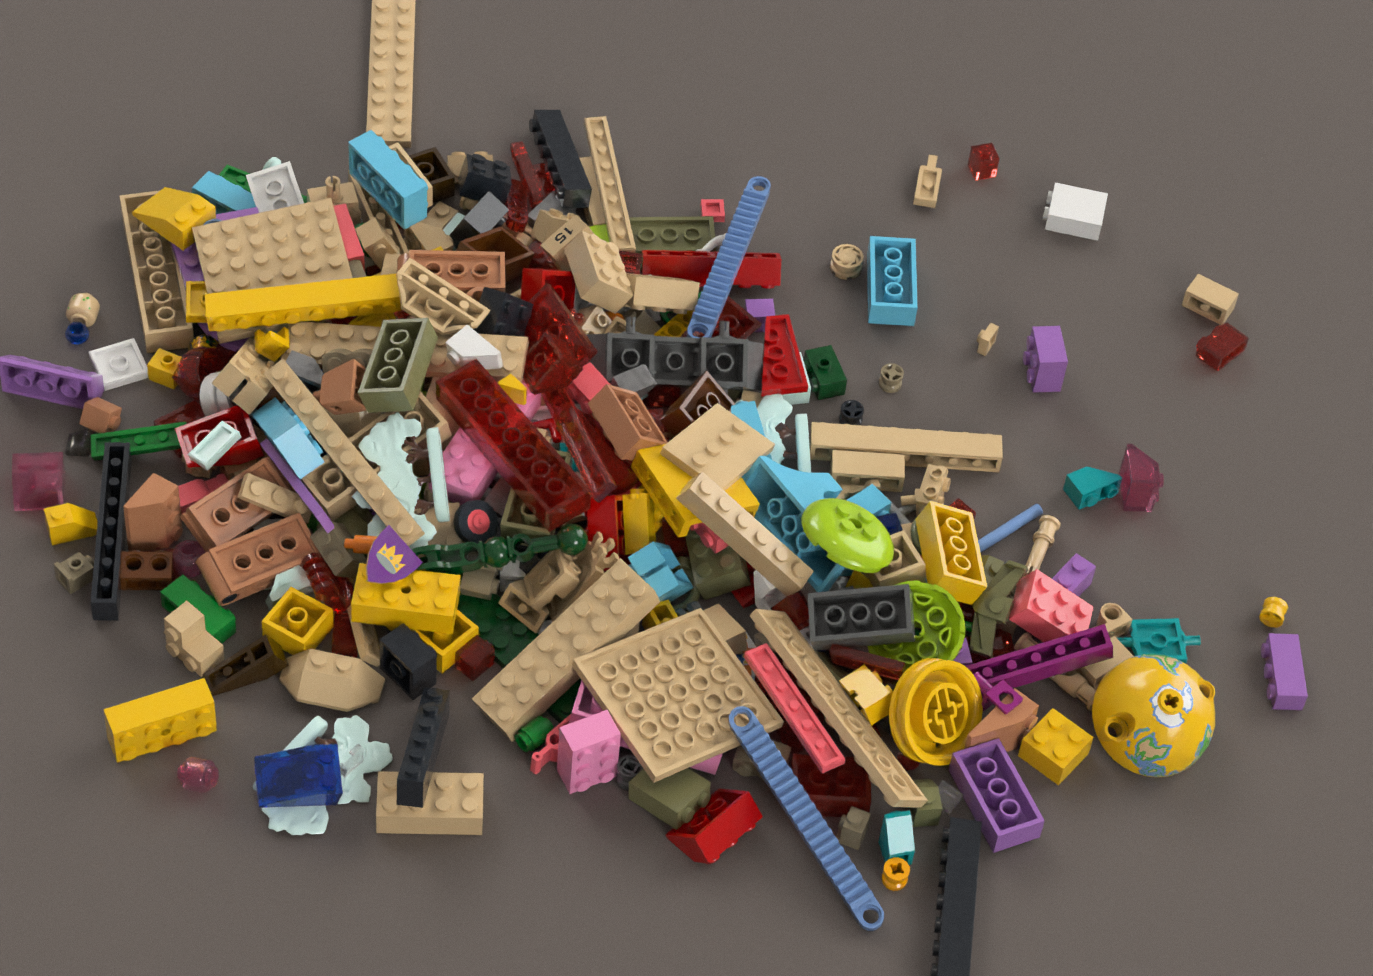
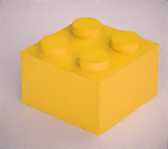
[262,587,334,655]
[1018,708,1094,785]

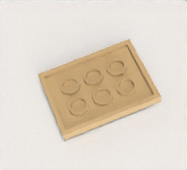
[660,403,775,491]

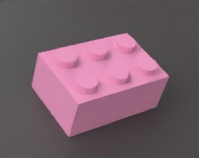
[557,710,621,794]

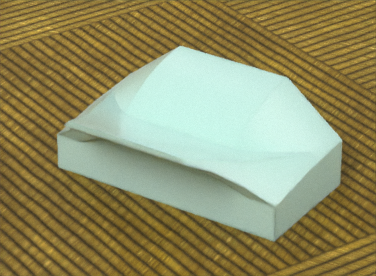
[265,565,317,610]

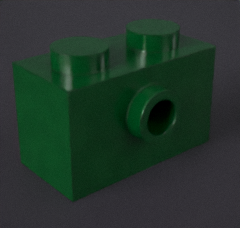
[803,345,847,400]

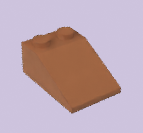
[964,688,1039,752]

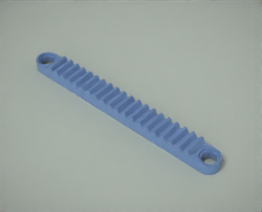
[687,176,771,338]
[729,706,884,931]

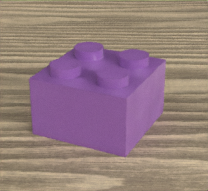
[1023,326,1068,393]

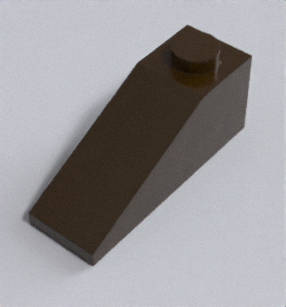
[203,635,289,696]

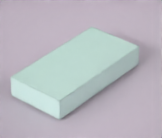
[188,421,241,471]

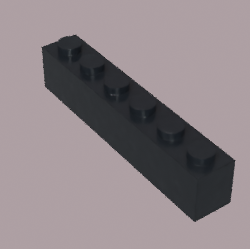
[529,110,592,208]
[396,688,450,808]

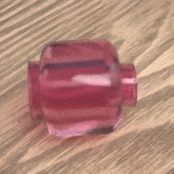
[173,540,205,577]
[177,757,219,793]

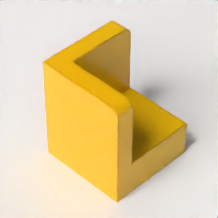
[254,327,290,362]

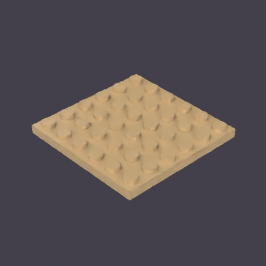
[192,198,353,344]
[572,608,784,783]

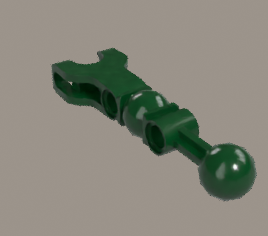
[412,524,588,574]

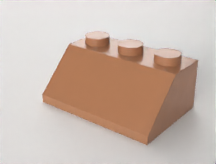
[587,384,668,461]
[123,473,183,552]

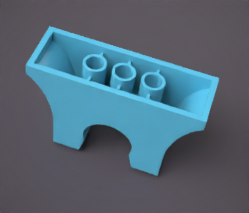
[743,456,862,592]

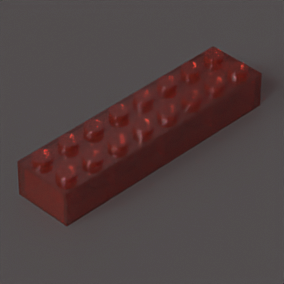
[435,359,591,532]

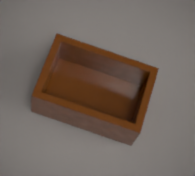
[456,226,535,283]

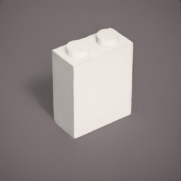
[1042,183,1108,241]

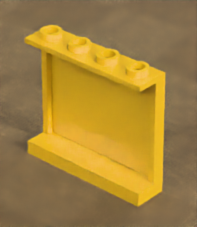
[631,444,760,538]

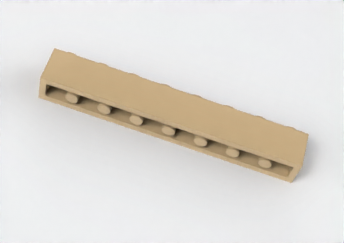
[809,422,1003,472]

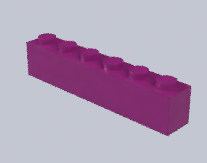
[965,624,1113,698]

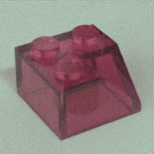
[1119,444,1164,512]
[12,452,65,511]

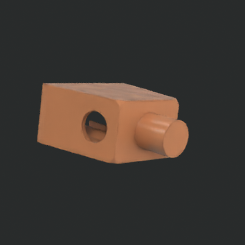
[312,359,366,415]

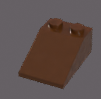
[660,371,735,437]

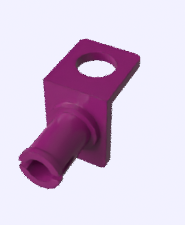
[973,672,1023,714]

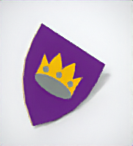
[366,525,423,584]

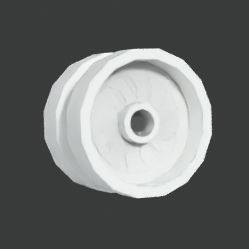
[199,372,257,419]

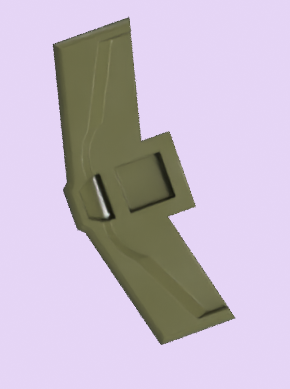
[969,560,1028,659]

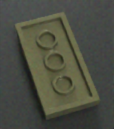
[629,216,717,256]

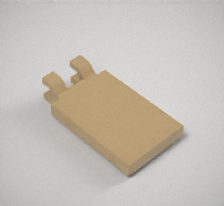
[548,532,619,622]

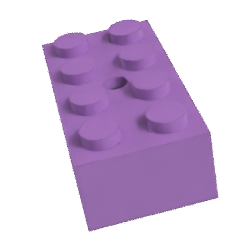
[949,738,1045,853]

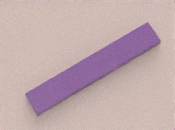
[260,439,334,533]

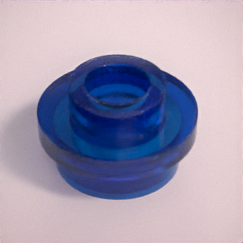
[65,322,89,344]

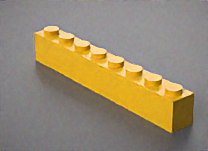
[205,273,403,332]

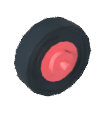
[453,500,498,544]

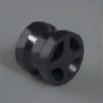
[839,400,864,425]

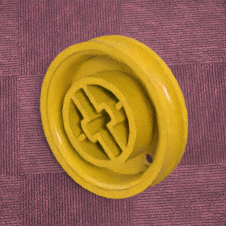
[889,658,983,766]

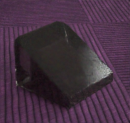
[65,428,94,457]

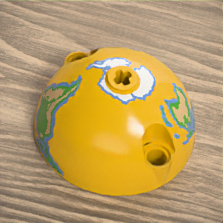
[1092,654,1215,777]

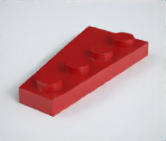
[761,314,808,397]

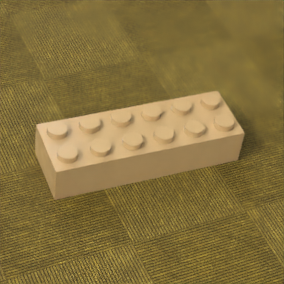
[300,391,452,522]

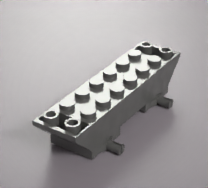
[575,317,763,395]

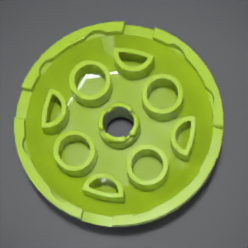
[801,498,894,573]
[868,580,965,677]

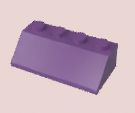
[0,355,104,409]

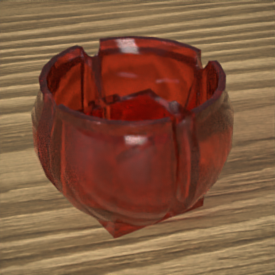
[172,346,229,401]

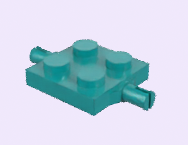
[1116,618,1201,664]

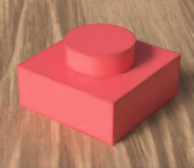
[700,199,725,222]

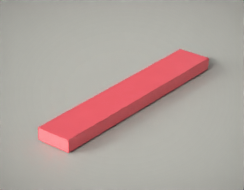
[744,643,845,773]

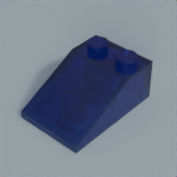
[254,744,343,808]

